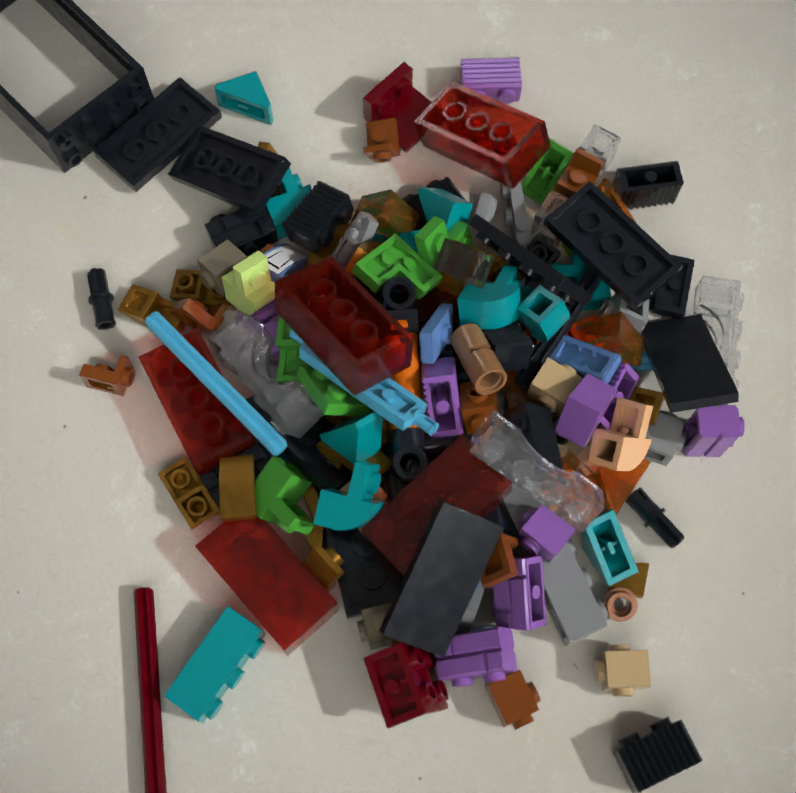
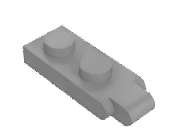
[500,168,529,248]

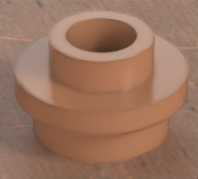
[603,587,638,622]

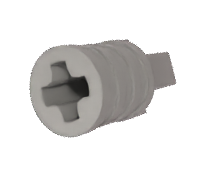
[331,211,379,269]

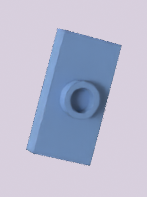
[419,303,454,364]
[550,335,622,384]

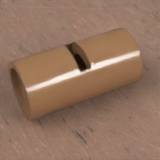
[450,324,507,395]

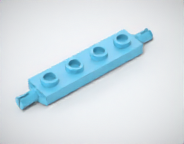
[289,325,439,436]

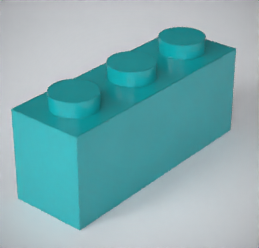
[164,606,266,723]

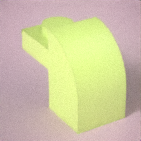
[221,250,280,315]

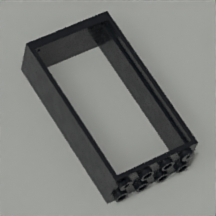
[0,0,154,173]

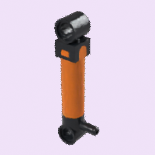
[381,277,453,482]

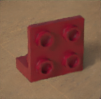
[363,62,445,152]
[363,642,449,729]

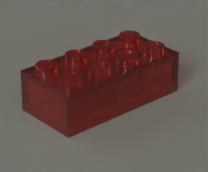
[414,82,551,189]
[274,256,414,396]
[138,328,257,479]
[361,434,512,577]
[195,516,340,656]

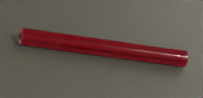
[133,587,167,793]

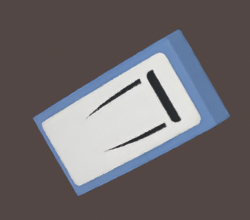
[263,243,308,284]

